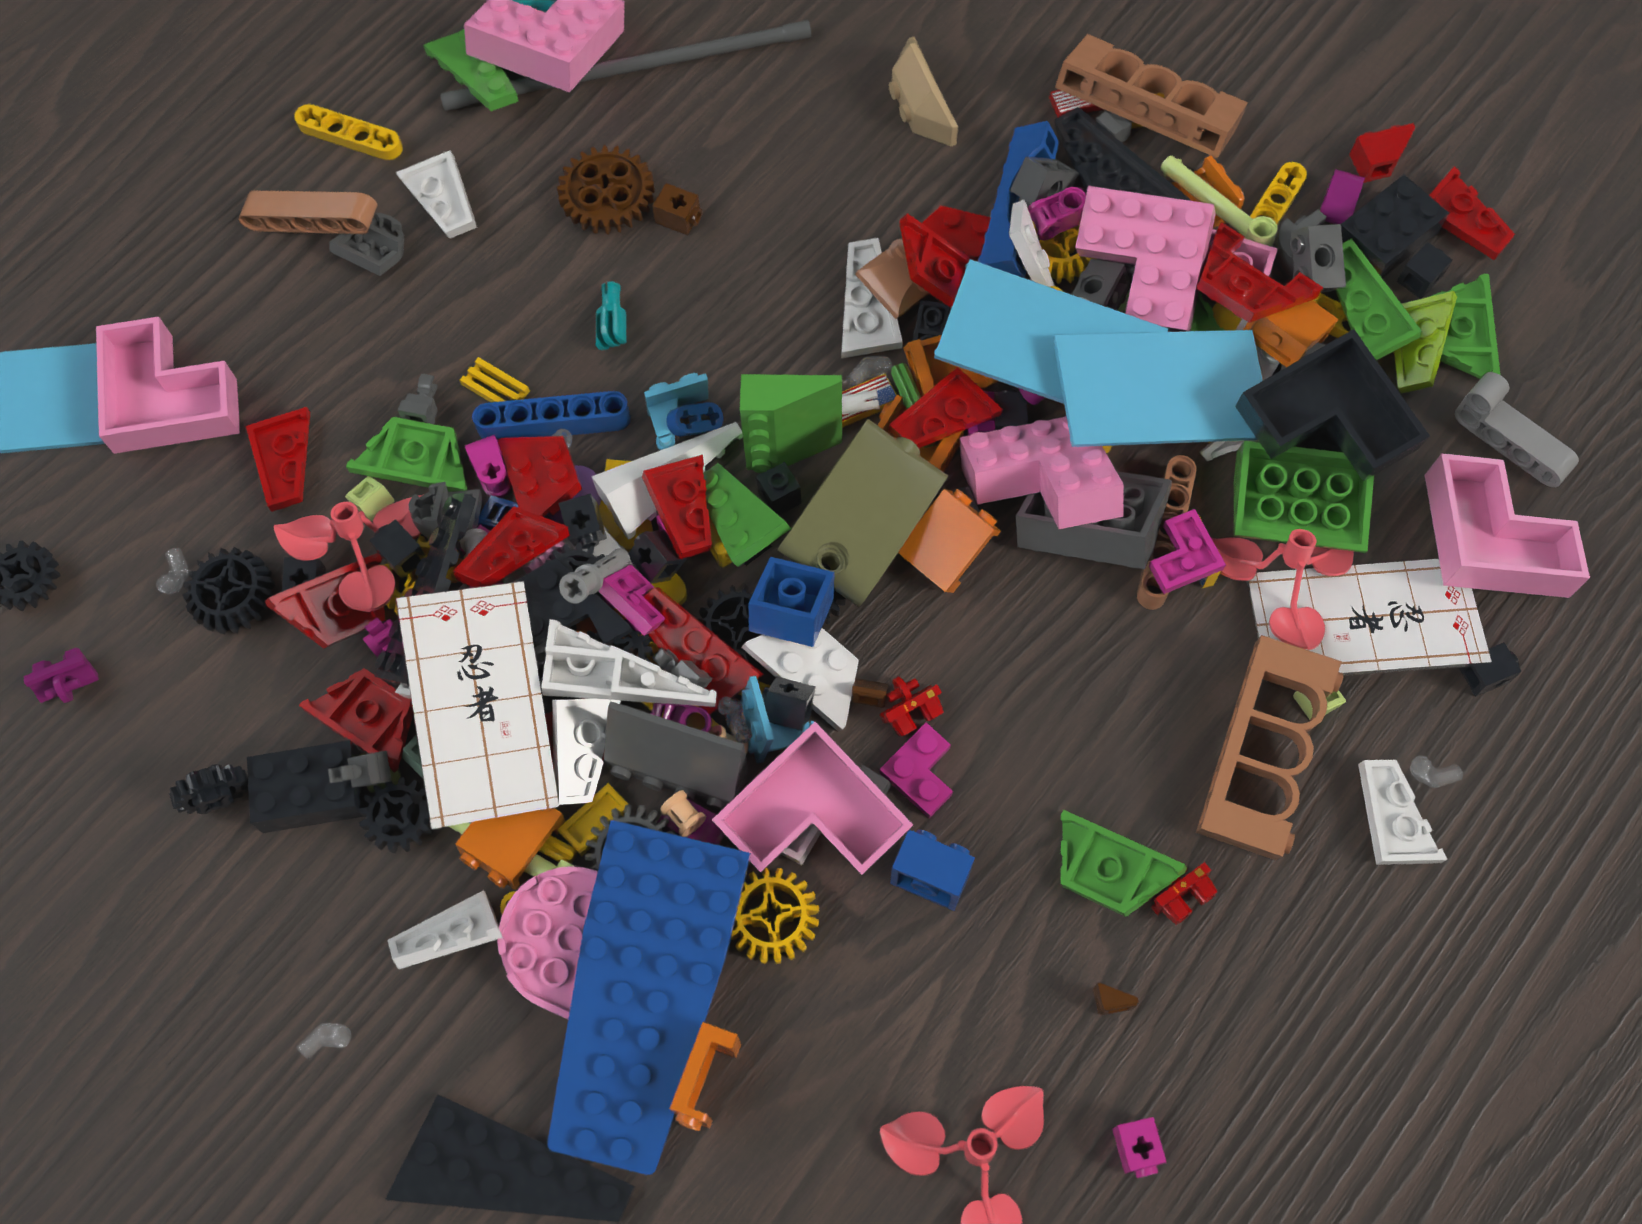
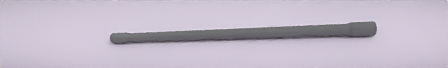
[440,20,811,111]

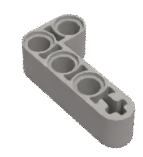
[1455,372,1579,487]

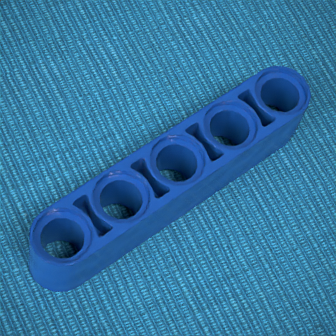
[472,391,631,442]

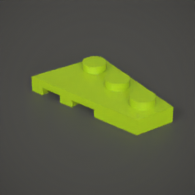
[1395,291,1457,393]

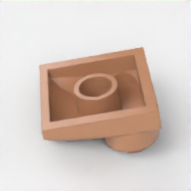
[855,239,932,319]

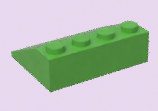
[740,374,842,473]
[1234,441,1374,553]

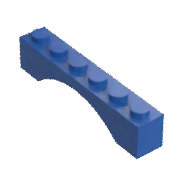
[978,121,1059,278]

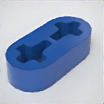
[666,402,724,437]

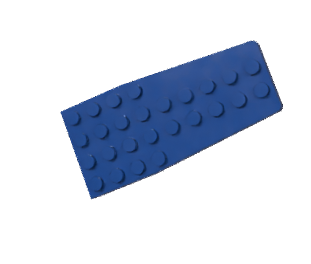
[547,820,751,1175]

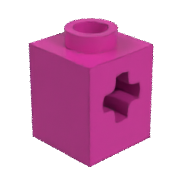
[1112,1117,1166,1178]

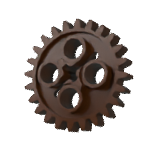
[557,145,655,234]

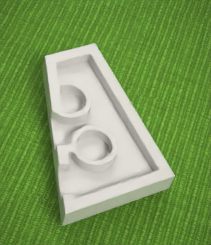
[552,699,621,804]
[388,890,503,969]

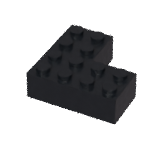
[1235,329,1430,481]

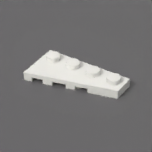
[842,238,903,358]

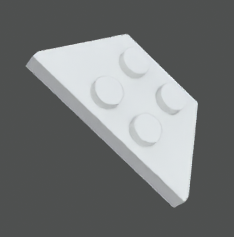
[741,628,859,732]

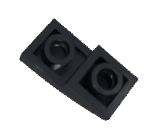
[912,300,951,341]

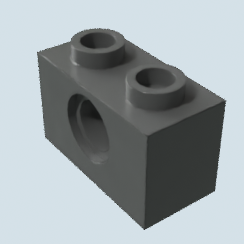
[1010,157,1079,207]
[1290,224,1346,292]
[1071,259,1131,311]

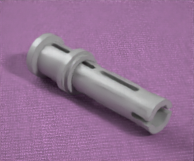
[559,548,630,603]

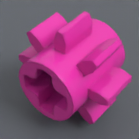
[363,618,393,658]

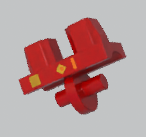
[878,676,944,736]
[1151,862,1218,925]

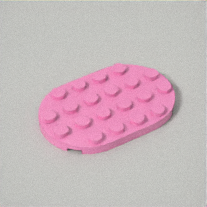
[498,866,598,1019]

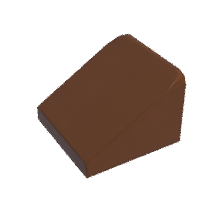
[852,679,888,708]
[1093,983,1139,1015]

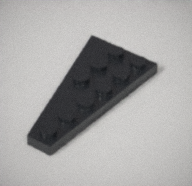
[1055,107,1190,201]
[374,493,476,687]
[385,1094,636,1223]

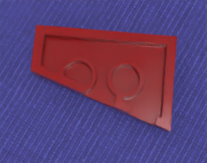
[1429,166,1515,261]
[888,367,1003,448]
[246,407,310,512]
[642,455,712,559]
[453,506,570,588]

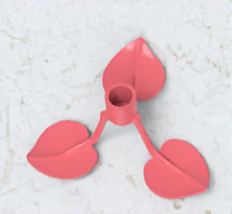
[274,495,423,612]
[1211,529,1354,650]
[880,1086,1044,1224]

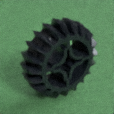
[183,547,276,635]
[697,584,763,669]

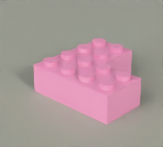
[464,0,624,92]
[1075,186,1216,332]
[96,317,240,454]
[959,416,1123,529]
[1425,453,1590,598]
[712,722,913,875]

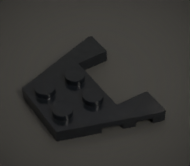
[513,558,634,684]

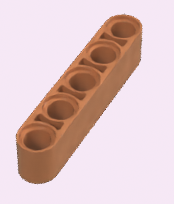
[239,191,377,234]
[1137,455,1196,610]

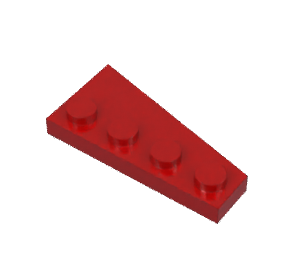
[643,588,763,715]

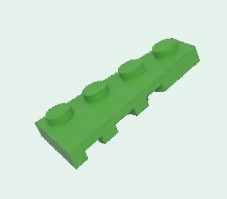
[424,29,518,111]
[1336,239,1422,360]
[703,463,792,567]

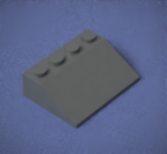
[1016,471,1172,569]
[604,701,749,812]

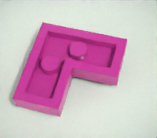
[1149,509,1226,594]
[599,565,666,636]
[879,723,953,818]

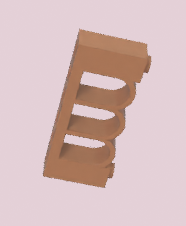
[1055,34,1248,158]
[1196,635,1343,860]

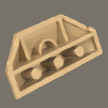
[889,37,958,146]

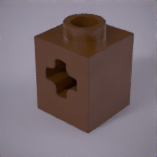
[653,183,702,236]

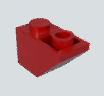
[1349,123,1416,183]

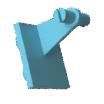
[644,373,708,450]
[737,676,814,764]

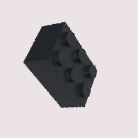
[1341,174,1449,279]
[247,740,365,833]

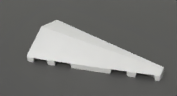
[592,422,743,540]
[541,620,717,707]

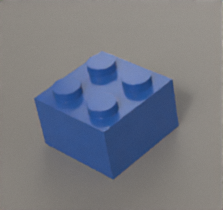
[749,557,835,647]
[890,829,975,911]

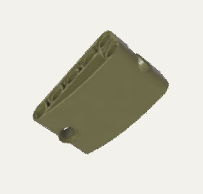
[777,419,948,607]

